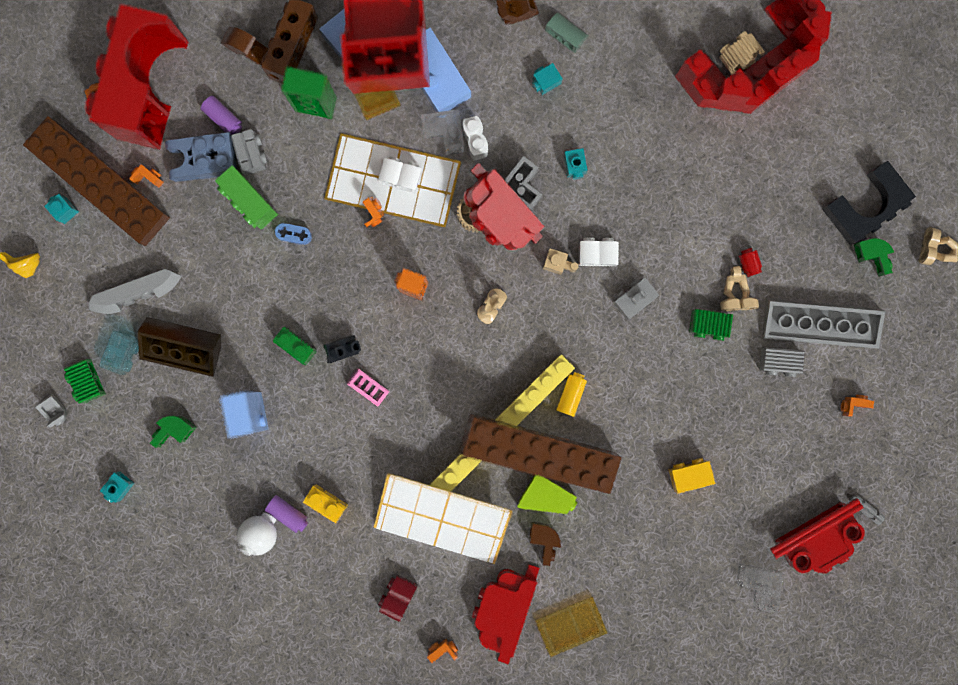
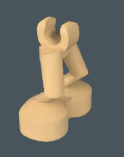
[919,227,958,265]
[720,266,759,312]
[477,288,507,324]

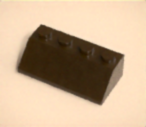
[137,317,221,377]

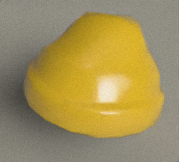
[0,252,40,278]

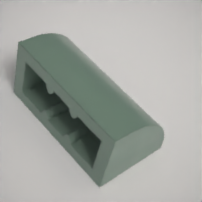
[545,13,588,53]

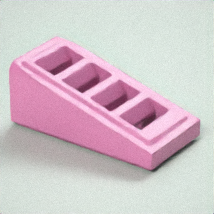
[346,368,389,407]

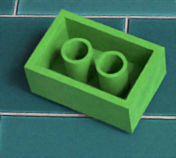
[215,165,278,230]

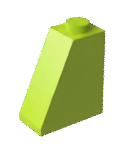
[516,475,578,514]

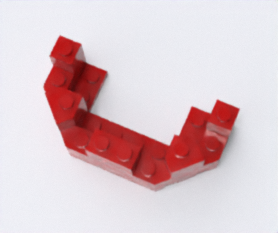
[675,0,832,114]

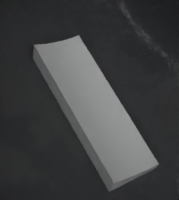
[763,298,886,349]

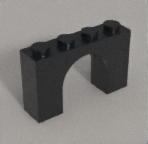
[822,160,916,245]

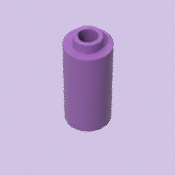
[201,96,242,135]
[265,495,309,533]

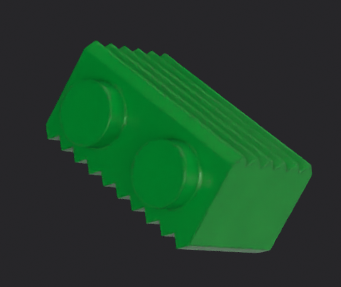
[689,309,733,341]
[272,327,317,365]
[64,359,106,404]

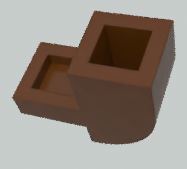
[496,0,539,25]
[220,27,268,65]
[529,522,561,566]

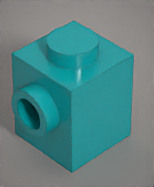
[532,63,563,95]
[563,148,588,180]
[44,194,79,224]
[100,471,135,503]

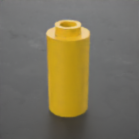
[556,372,587,417]

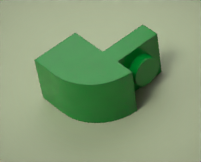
[853,238,894,277]
[150,416,197,448]

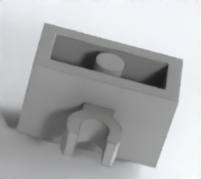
[613,278,660,320]

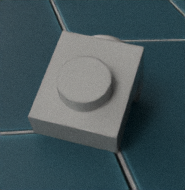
[35,394,67,428]

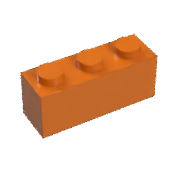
[395,268,428,301]

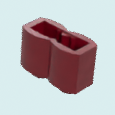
[378,574,418,622]

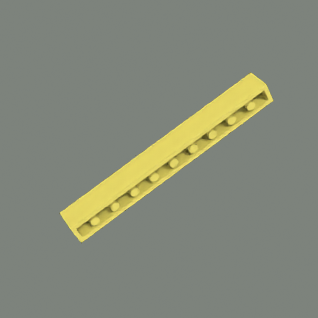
[429,355,575,492]

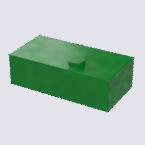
[282,67,337,119]

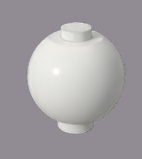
[237,512,277,556]

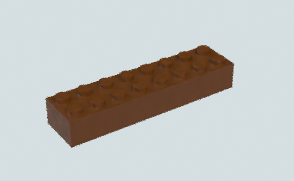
[23,116,170,246]
[459,413,622,494]

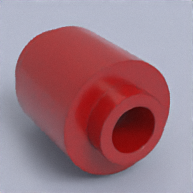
[738,248,762,277]

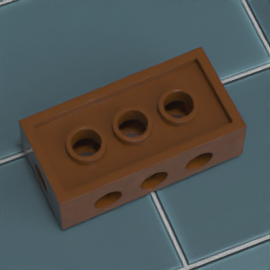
[261,0,318,84]

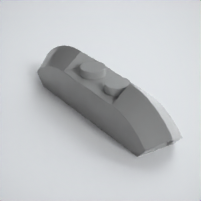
[89,269,182,314]

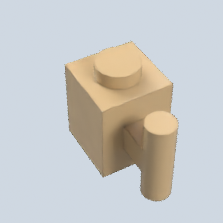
[543,248,579,275]

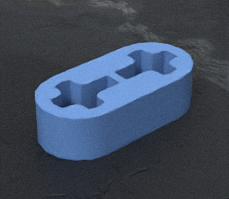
[275,223,312,245]

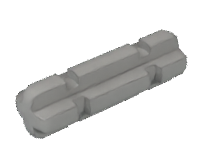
[849,494,885,525]

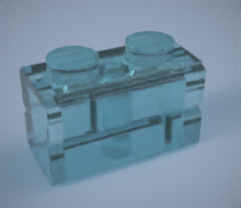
[99,330,139,375]

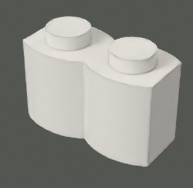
[463,116,488,161]
[378,157,422,193]
[578,238,619,266]

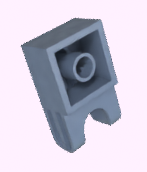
[165,132,237,182]

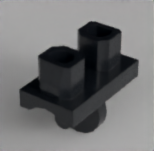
[323,335,361,363]

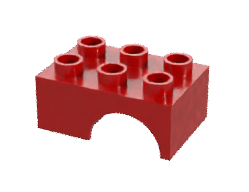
[341,0,430,94]
[85,4,189,150]

